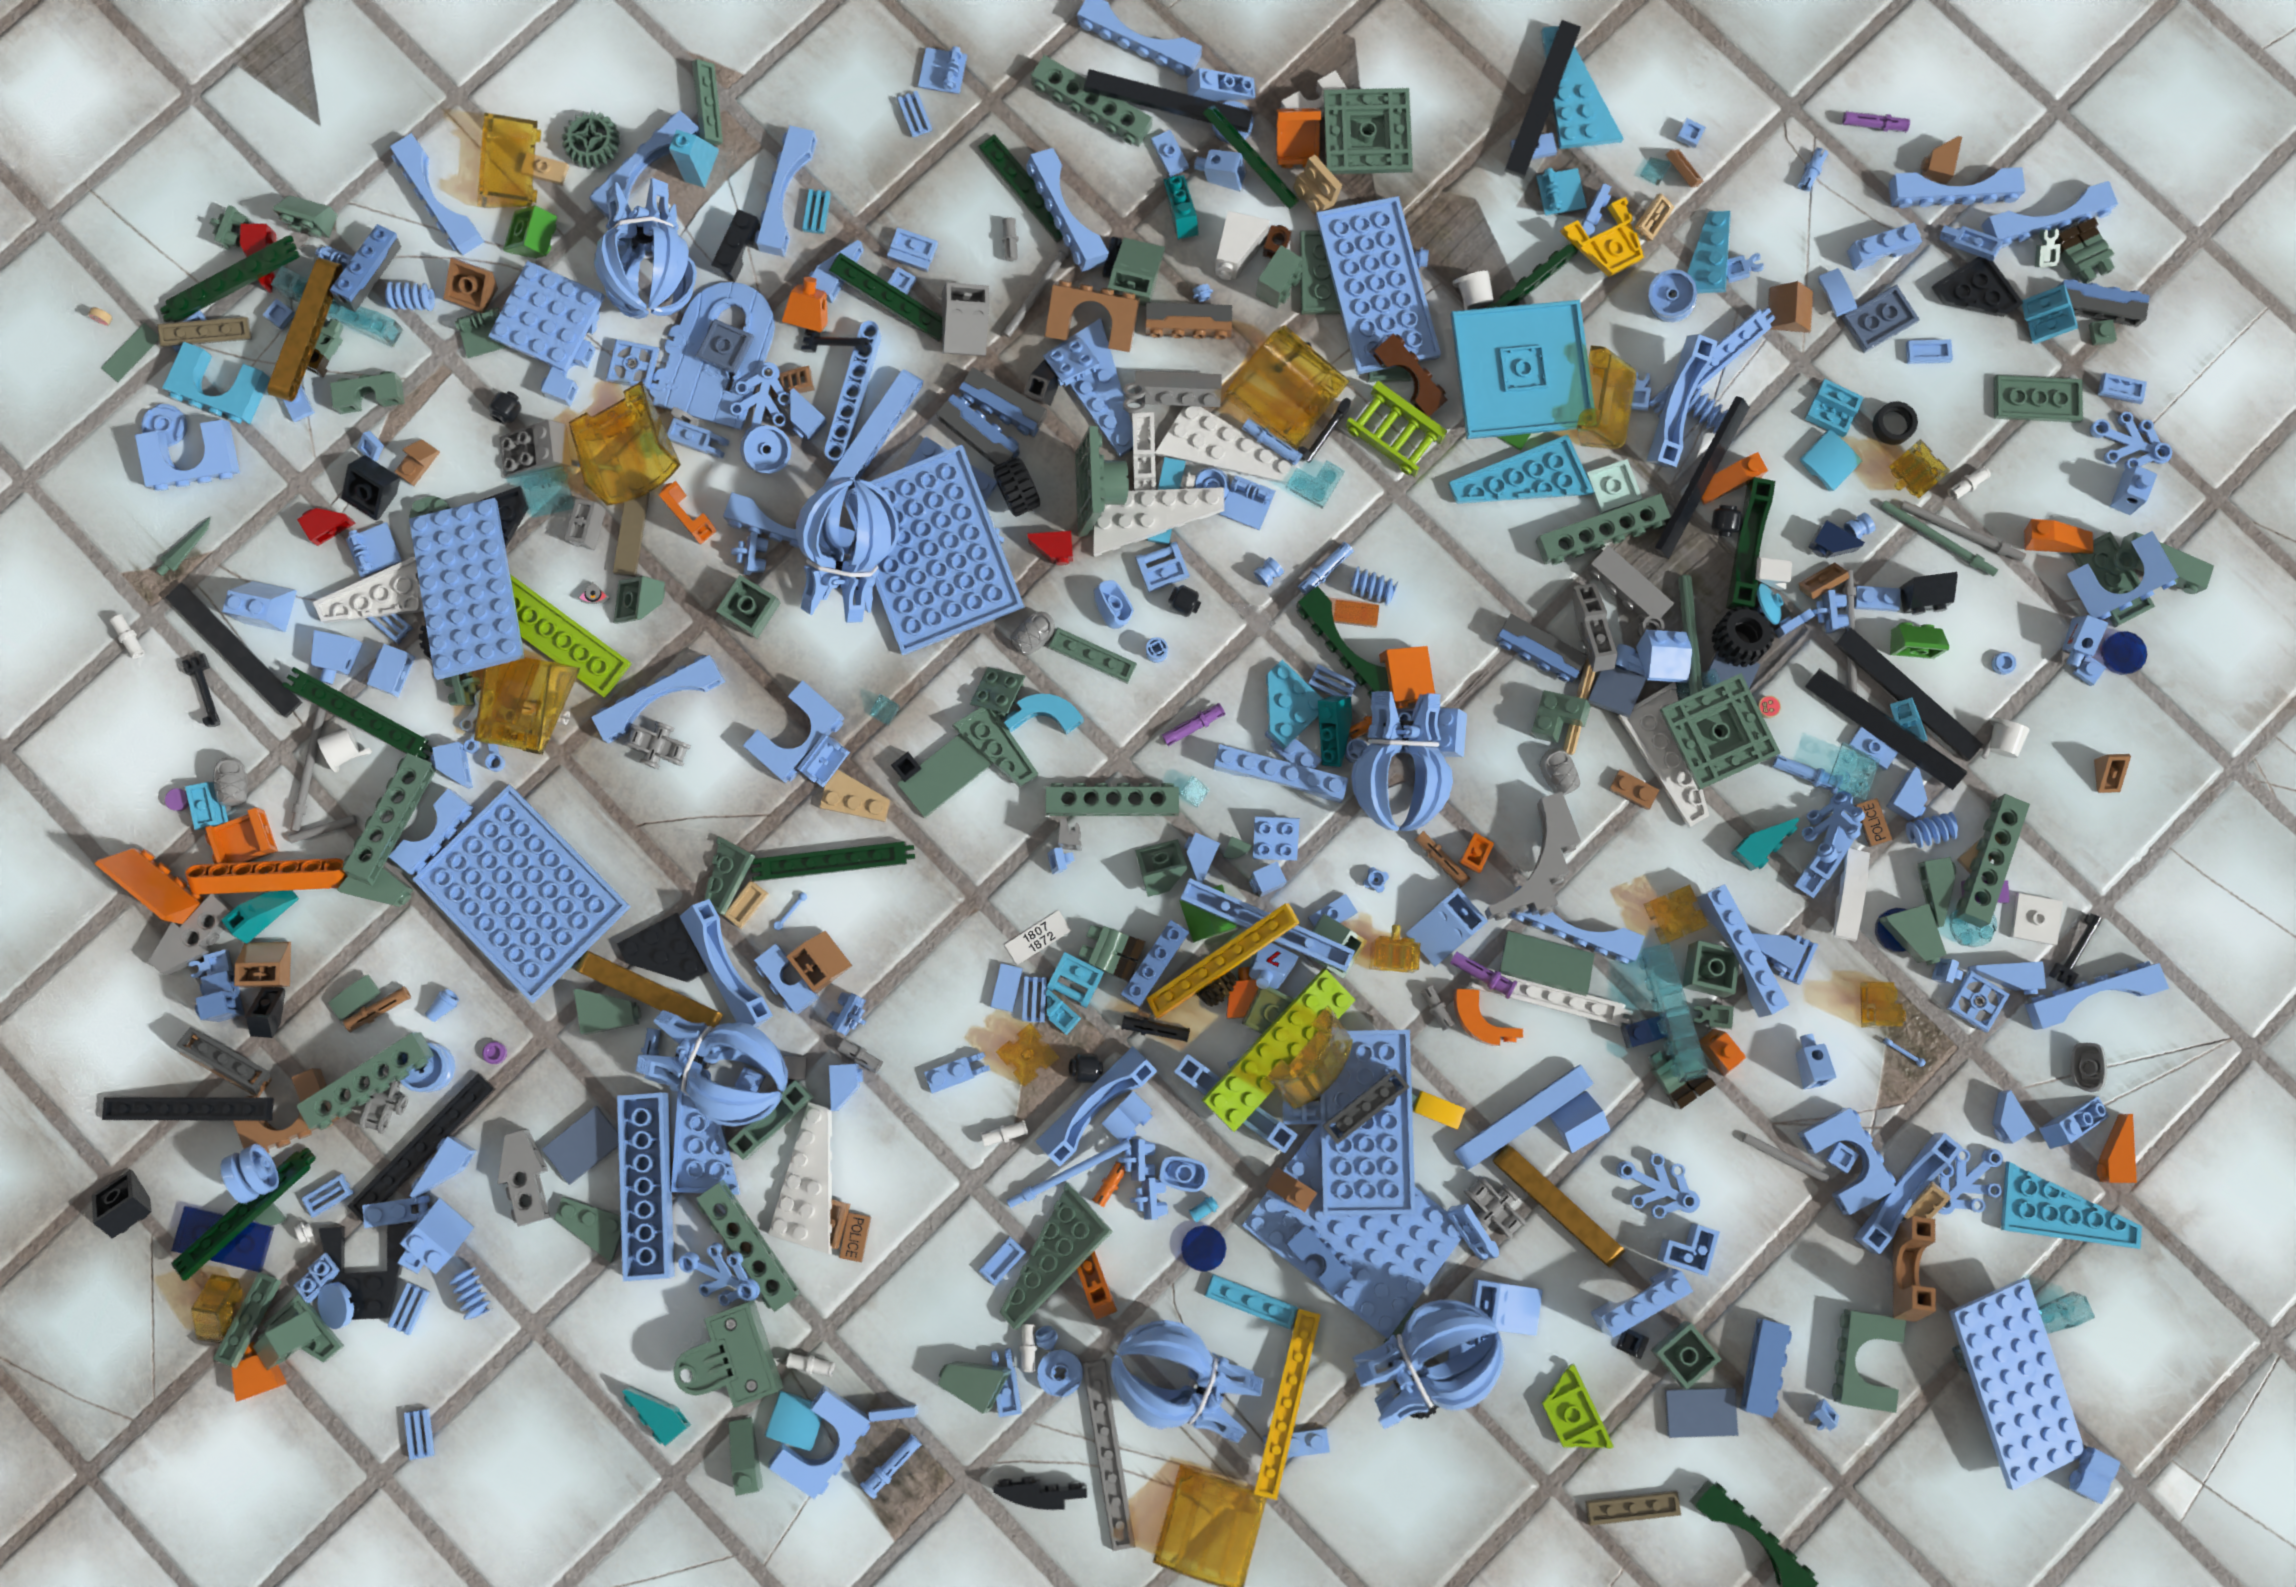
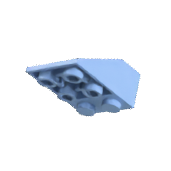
[1396,708,1467,757]
[1405,888,1488,967]
[1471,1278,1543,1336]

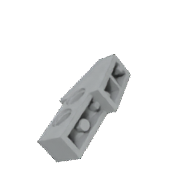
[1572,583,1617,672]
[148,894,234,975]
[498,1130,550,1226]

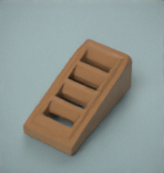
[770,366,815,399]

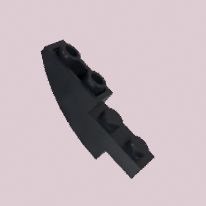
[993,1476,1088,1510]

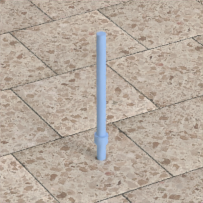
[1007,1139,1132,1208]

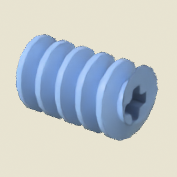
[385,282,435,311]
[1687,387,1728,435]
[1350,566,1398,606]
[1906,812,1958,848]
[449,1266,492,1320]

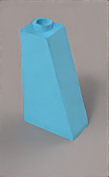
[669,129,719,188]

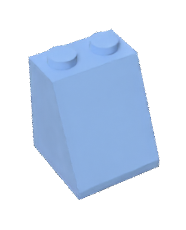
[222,581,297,632]
[400,1198,474,1274]

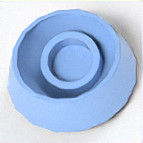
[1193,467,1230,499]

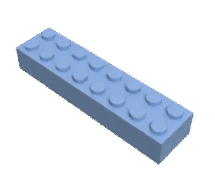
[617,1093,675,1281]

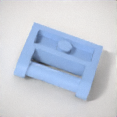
[1135,542,1189,592]

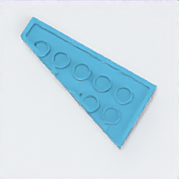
[1541,26,1624,149]
[1448,434,1594,504]
[2001,1162,2142,1249]

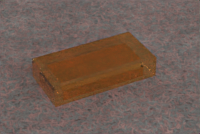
[1333,600,1379,628]

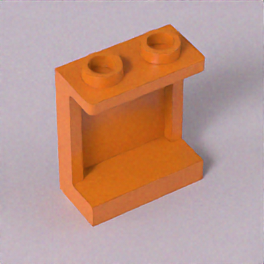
[1276,108,1321,168]
[658,481,717,545]
[1379,646,1435,708]
[205,807,278,864]

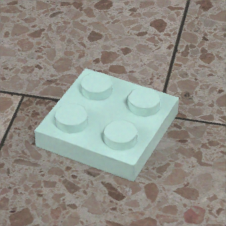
[1586,459,1643,514]

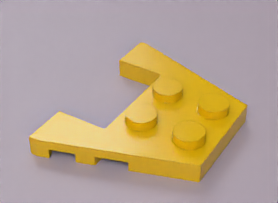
[1560,197,1644,277]

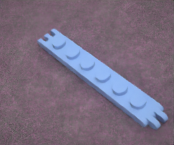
[1649,307,1775,419]

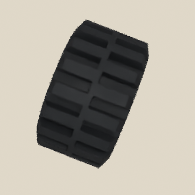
[993,456,1040,517]
[1712,606,1774,667]

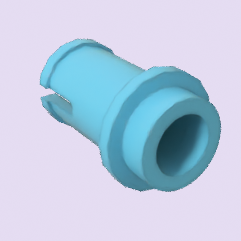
[1189,1196,1219,1223]

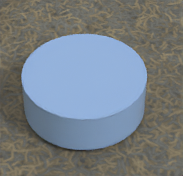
[1992,652,2016,675]

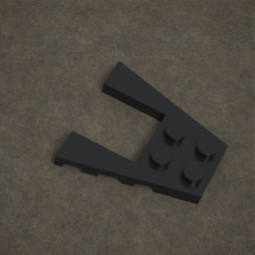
[319,1224,413,1320]

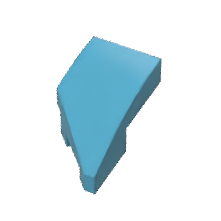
[1046,989,1082,1035]

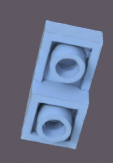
[1818,268,1857,317]
[294,1253,340,1303]

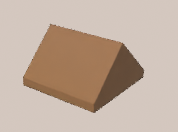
[443,257,498,313]
[1768,281,1813,333]

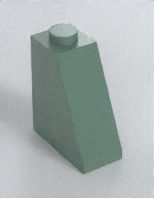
[337,855,414,907]
[1879,903,1947,965]
[574,989,641,1035]
[937,1361,1012,1414]

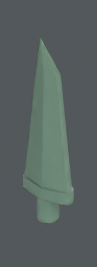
[156,516,211,576]

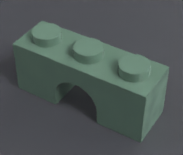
[330,371,405,414]

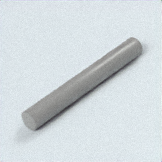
[289,815,357,843]

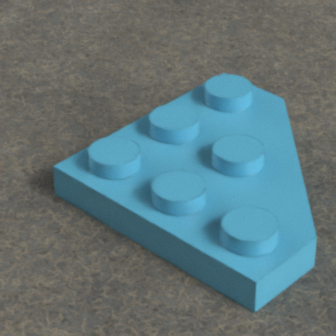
[1266,660,1323,749]

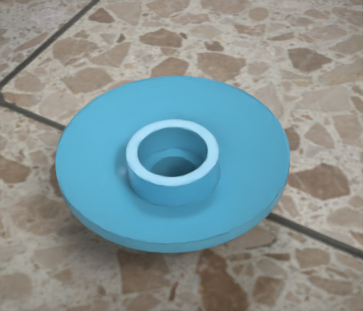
[1757,583,1783,625]

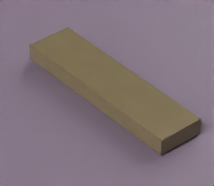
[157,317,252,347]
[613,489,650,577]
[1585,1490,1681,1526]

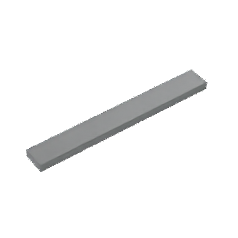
[1082,1359,1135,1551]

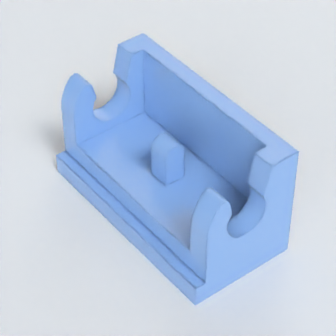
[797,733,850,787]

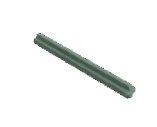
[1678,574,1703,696]

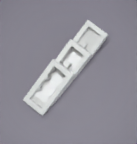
[1132,412,1156,491]
[1833,848,1870,942]

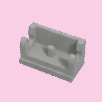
[565,498,606,550]
[1058,819,1082,851]

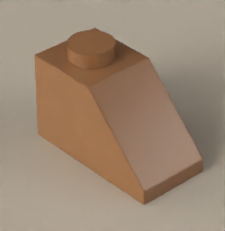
[1921,136,1962,184]
[1265,1167,1317,1212]

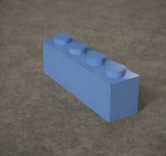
[1739,1318,1792,1418]

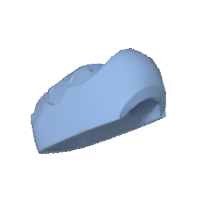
[1093,580,1134,629]
[1159,1156,1209,1192]

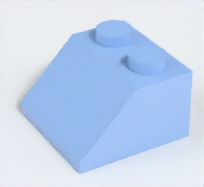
[1636,629,1692,683]

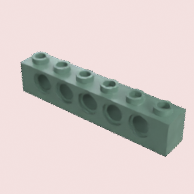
[1031,55,1152,147]
[1536,494,1671,565]
[342,753,436,886]
[1046,783,1179,816]
[1956,794,2030,928]
[296,1032,434,1130]
[696,1180,800,1312]

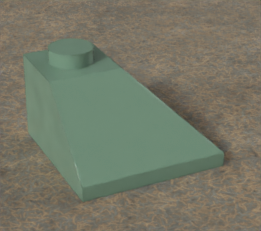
[613,576,665,624]
[1135,839,1187,897]

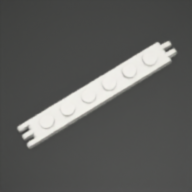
[1468,968,1634,1027]

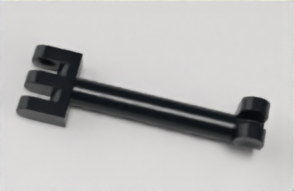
[800,329,870,353]
[1298,398,1351,463]
[182,653,221,727]
[2049,913,2103,988]

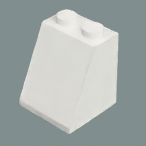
[1215,211,1270,280]

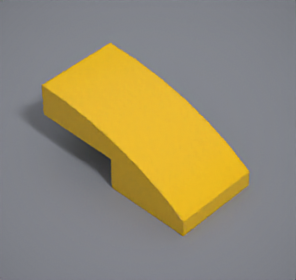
[1412,1091,1465,1130]

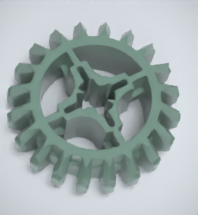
[562,111,620,169]

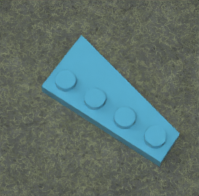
[1687,211,1731,293]

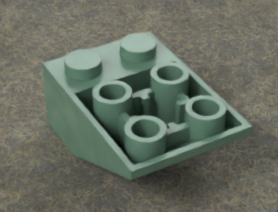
[1108,237,1165,306]

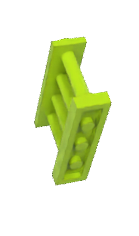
[1345,381,1447,477]

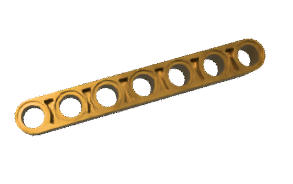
[267,258,343,401]
[575,951,724,1028]
[1492,1144,1625,1268]

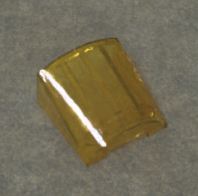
[1223,325,1350,449]
[568,381,681,506]
[474,657,580,754]
[1262,1006,1353,1109]
[1152,1463,1267,1587]

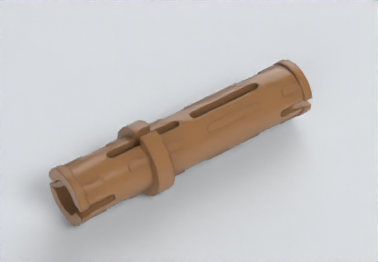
[1414,831,1471,888]
[343,986,411,1033]

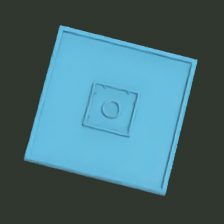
[1450,300,1597,439]

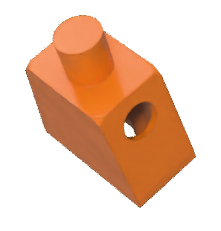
[782,277,828,332]
[1226,967,1259,1019]
[1696,1029,1746,1077]
[231,1342,287,1402]

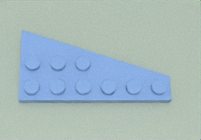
[1048,318,1133,457]
[671,1061,741,1195]

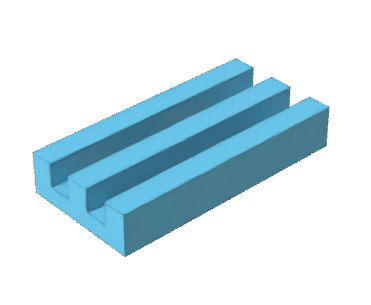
[802,189,831,234]

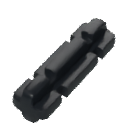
[1102,237,1122,279]

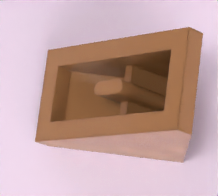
[2094,754,2131,793]

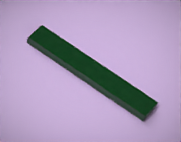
[1203,106,1299,209]
[978,134,1063,243]
[828,253,942,342]

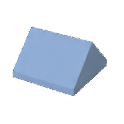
[1549,1091,1611,1153]

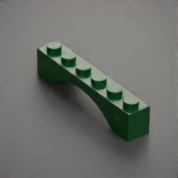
[1726,477,1776,610]
[1296,586,1390,700]
[1690,1480,1819,1587]

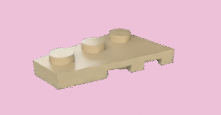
[820,769,890,822]

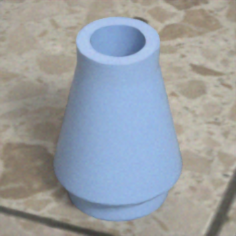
[425,989,459,1022]

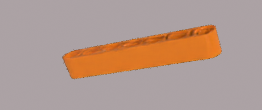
[185,858,348,895]

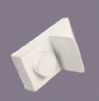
[1756,558,1792,590]

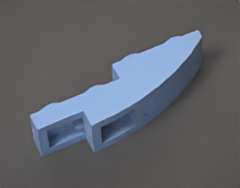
[1793,812,1863,898]

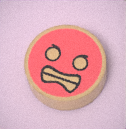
[88,307,113,326]
[1757,696,1781,718]

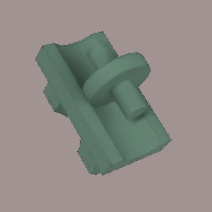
[209,205,250,250]
[443,672,481,706]

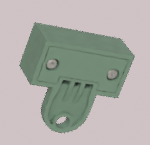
[673,1300,784,1408]

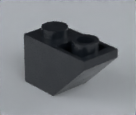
[1023,359,1059,406]

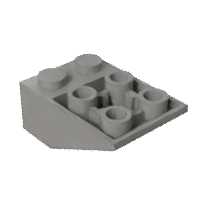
[942,282,989,356]
[500,419,571,479]

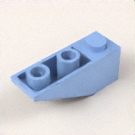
[1187,68,1255,101]
[1752,933,1807,973]
[2039,1096,2109,1149]
[409,1136,477,1198]

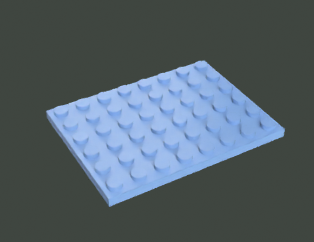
[844,445,1025,655]
[412,784,631,1003]
[1242,1124,1463,1339]

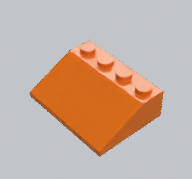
[95,848,205,924]

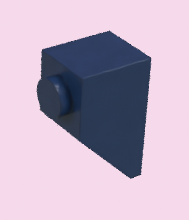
[1808,520,1865,558]
[1620,1014,1670,1048]

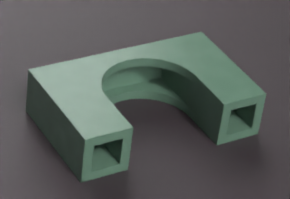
[1832,1309,1906,1413]

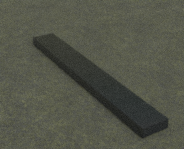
[1504,20,1581,179]
[1083,69,1253,133]
[1655,396,1750,559]
[165,582,303,718]
[1834,627,1984,761]
[1805,668,1967,790]
[347,1073,496,1222]
[102,1097,274,1121]

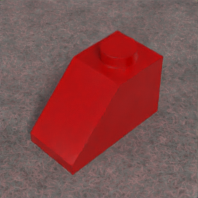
[297,508,355,546]
[1027,531,1073,565]

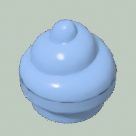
[1035,1326,1058,1351]

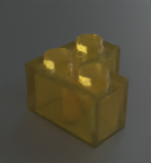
[1860,982,1906,1028]
[191,1274,243,1344]

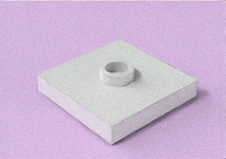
[2010,893,2063,946]

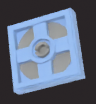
[606,339,659,390]
[1946,970,2010,1033]

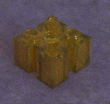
[1889,439,1950,499]
[1643,885,1709,945]
[1369,925,1421,973]
[996,1023,1060,1087]

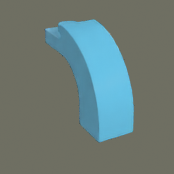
[1004,694,1084,735]

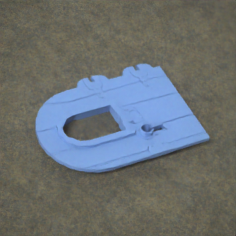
[650,282,775,430]

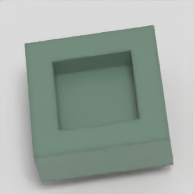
[2088,320,2117,346]

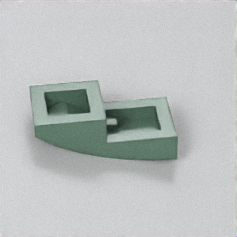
[328,975,381,1021]

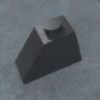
[245,987,285,1038]

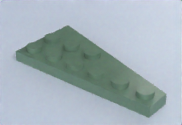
[1000,1182,1113,1330]

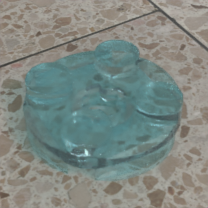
[1949,903,1997,947]

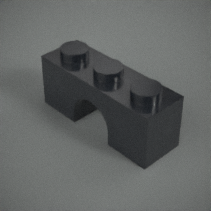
[711,209,761,282]

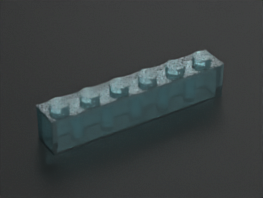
[1638,943,1708,1083]

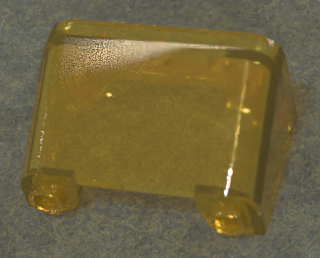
[477,113,541,208]
[1577,345,1636,449]

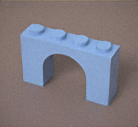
[135,420,240,491]
[2067,531,2179,620]
[743,680,845,783]
[1798,1108,1897,1215]
[1591,1267,1693,1338]
[768,1385,870,1499]

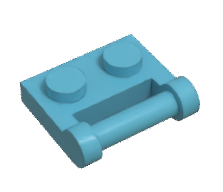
[1047,952,1104,1008]

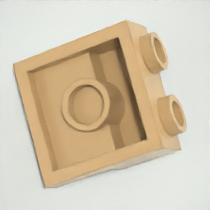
[1293,155,1342,215]

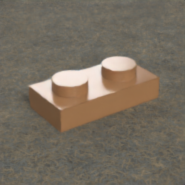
[1798,562,1849,599]
[1609,769,1659,810]
[830,1199,851,1249]

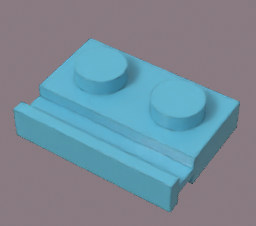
[185,782,229,831]

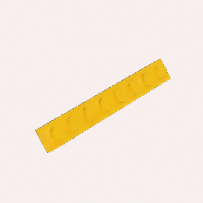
[1146,903,1300,1018]
[1254,1309,1321,1500]

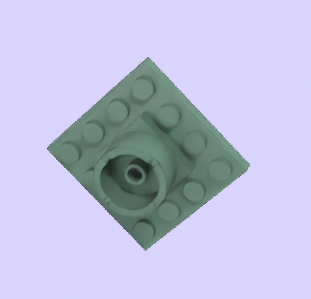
[1323,88,1413,174]
[1075,426,1129,537]
[1659,673,1781,790]

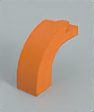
[1454,989,1523,1046]

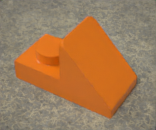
[1458,833,1494,873]

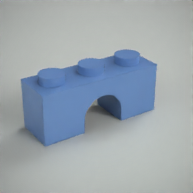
[1285,1225,1354,1296]

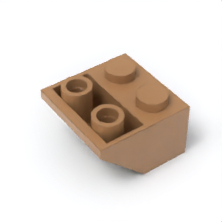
[786,931,853,993]
[234,942,291,988]

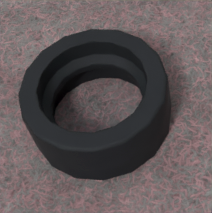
[1872,401,1918,445]

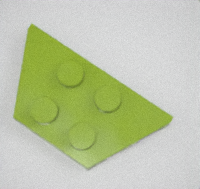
[1541,1363,1614,1449]

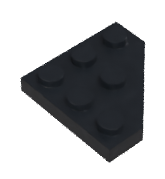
[1931,256,2023,317]
[474,486,529,549]
[617,913,708,982]

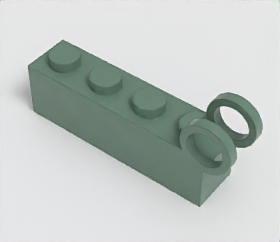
[2104,531,2214,594]

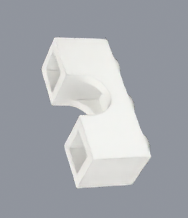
[1280,70,1347,118]

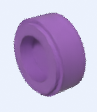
[165,788,189,811]
[482,1042,507,1064]

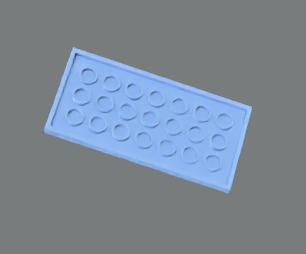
[1316,196,1441,375]
[409,498,525,680]
[1319,1030,1415,1215]
[1949,1278,2085,1490]

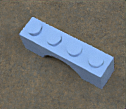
[389,788,474,876]

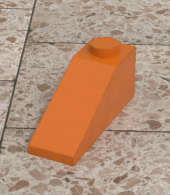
[1701,452,1768,505]
[2024,519,2094,554]
[2097,1114,2137,1183]
[1077,1251,1117,1320]

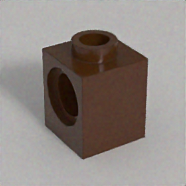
[1262,225,1292,259]

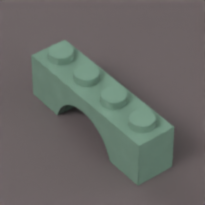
[728,1080,814,1160]

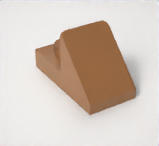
[394,439,440,486]

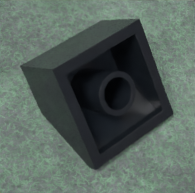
[341,455,400,521]
[1900,572,1958,615]
[92,1169,151,1239]

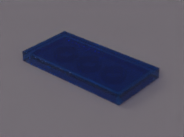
[171,1206,275,1272]

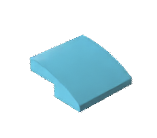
[2022,284,2078,344]
[1805,379,1864,438]
[1799,430,1862,491]
[765,1390,823,1451]

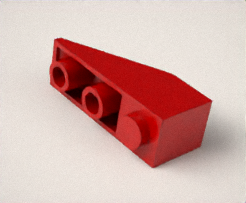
[240,223,277,293]

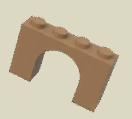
[1045,280,1140,352]
[233,1068,340,1154]
[1893,1216,1936,1322]

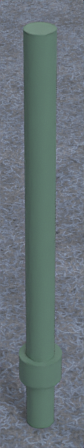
[1880,500,1998,577]

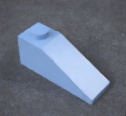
[808,240,864,303]
[1968,962,2046,995]

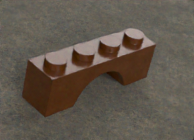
[1369,333,1448,417]

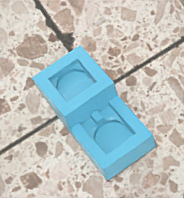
[1890,697,1928,741]

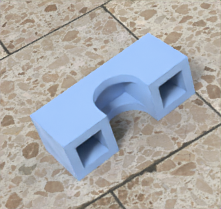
[1847,222,1922,271]
[541,339,596,407]
[754,943,820,1014]

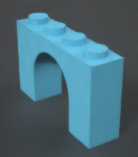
[162,342,270,424]

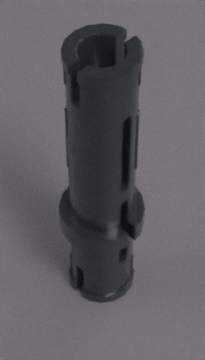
[1121,1015,1190,1042]

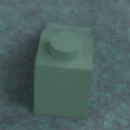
[1917,857,1956,928]
[729,1417,763,1496]

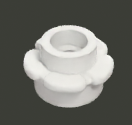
[1180,472,1196,489]
[294,1221,314,1243]

